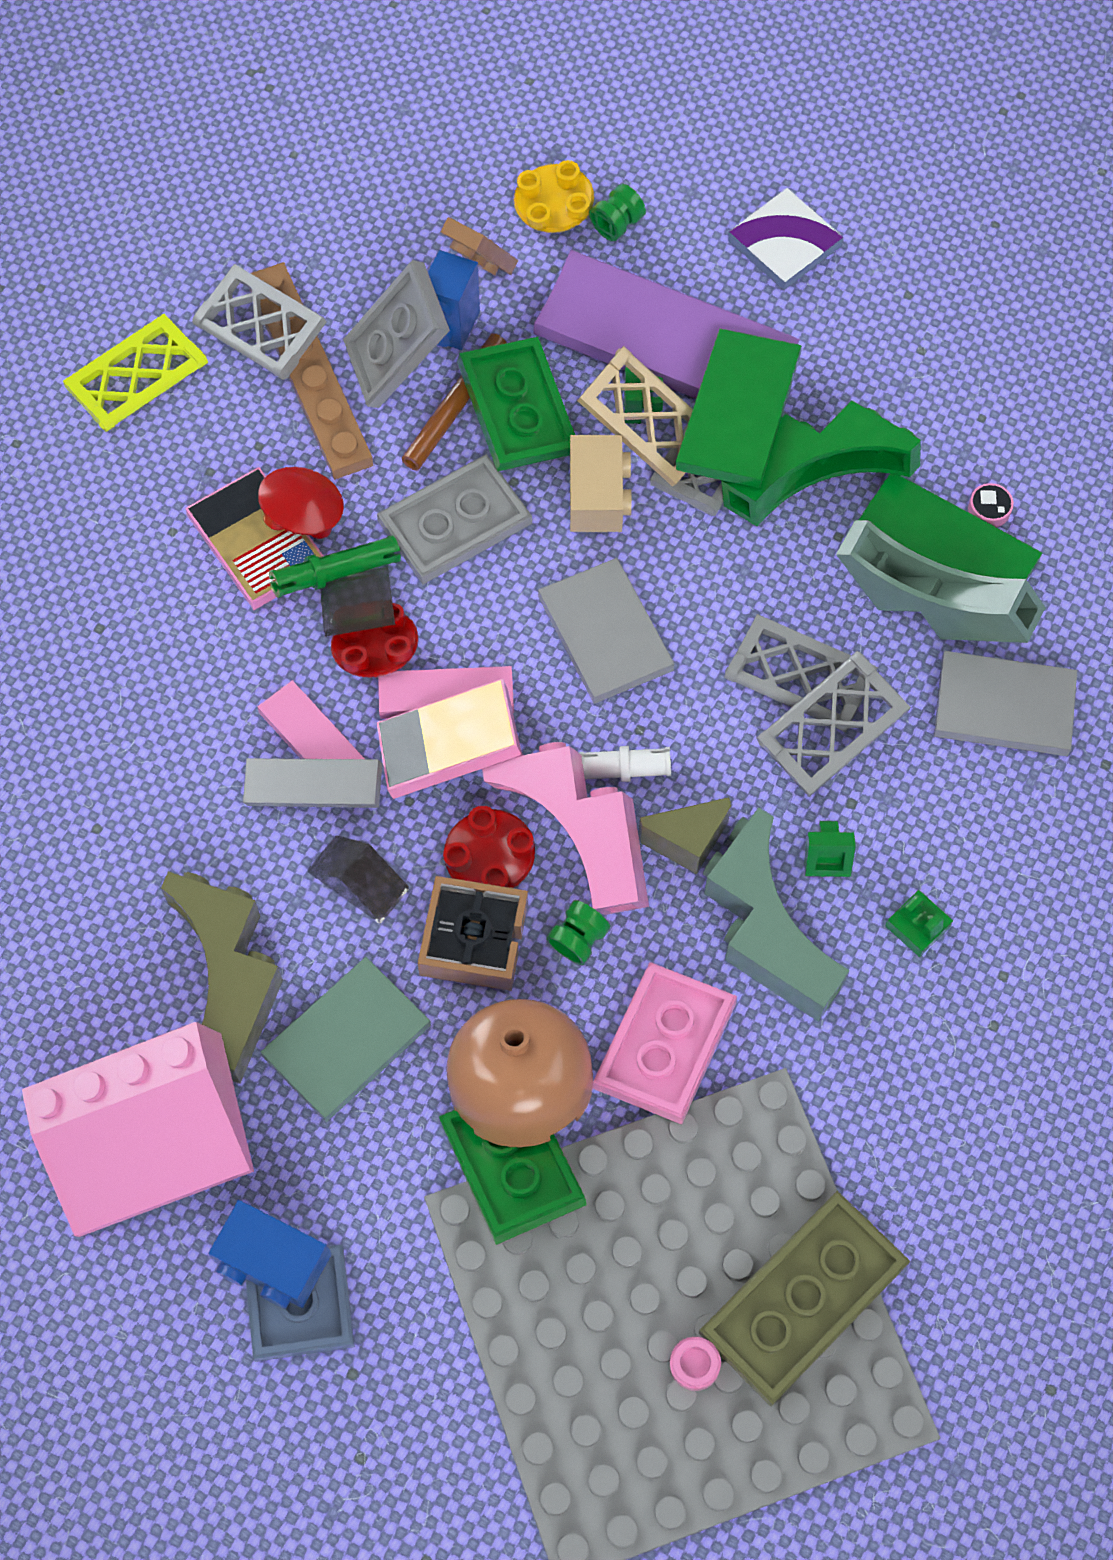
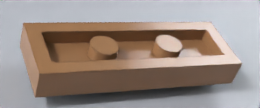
[440,217,519,275]

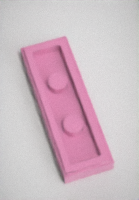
[378,666,514,719]
[257,680,365,759]

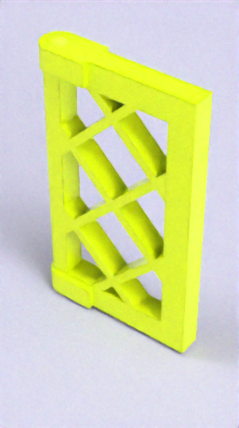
[63,314,208,432]

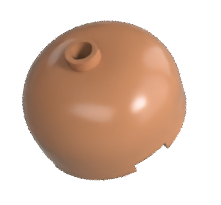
[446,999,593,1147]

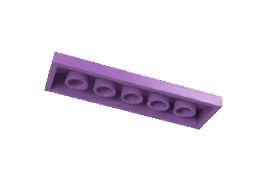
[534,250,800,398]

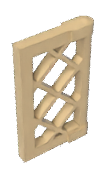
[577,346,693,487]

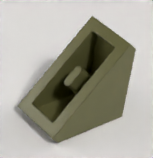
[638,797,732,874]

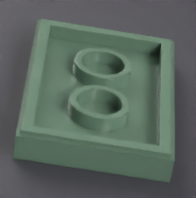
[260,957,431,1123]

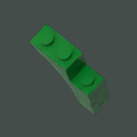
[721,400,921,527]

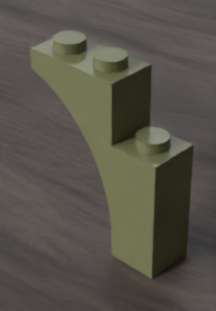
[161,871,283,1084]

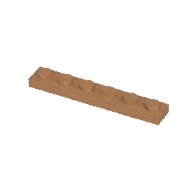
[249,262,374,480]

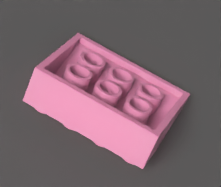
[22,1022,254,1237]

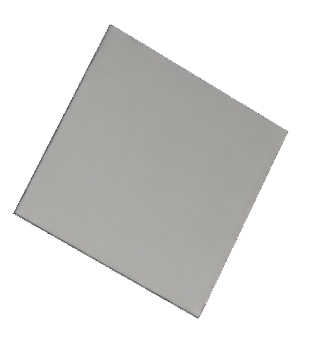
[424,1068,941,1560]

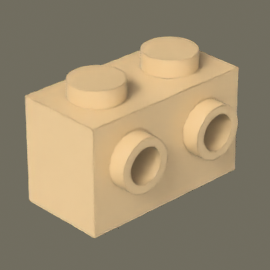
[570,435,632,532]

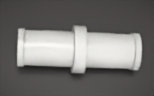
[579,746,671,782]

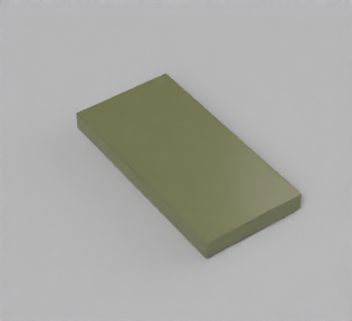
[698,1190,911,1407]

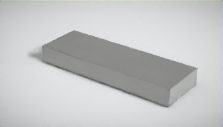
[243,758,382,808]

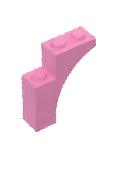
[482,742,649,915]

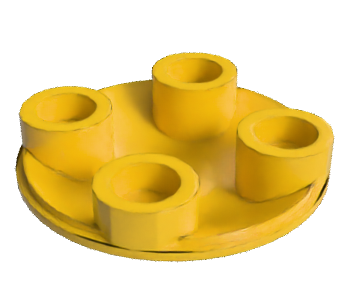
[514,160,594,233]

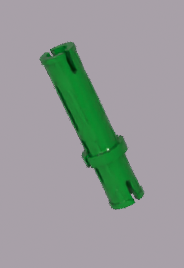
[269,535,401,598]

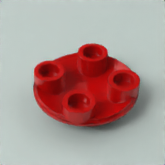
[258,467,344,539]
[331,603,419,678]
[443,806,535,888]

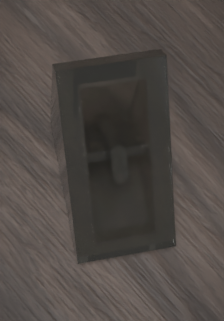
[307,835,409,924]

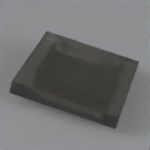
[320,566,395,637]

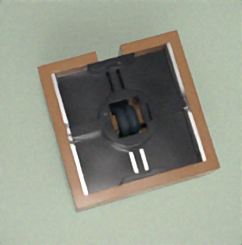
[417,876,528,991]

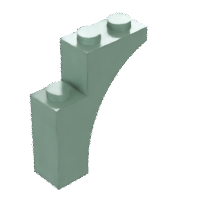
[836,520,1046,643]
[703,807,850,1022]

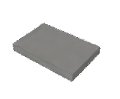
[343,260,450,408]
[377,454,532,585]
[538,558,674,704]
[934,651,1077,756]

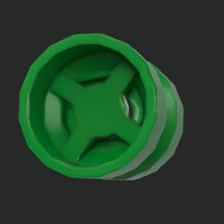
[589,184,646,242]
[546,900,611,966]

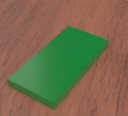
[676,328,802,488]
[858,474,1043,579]

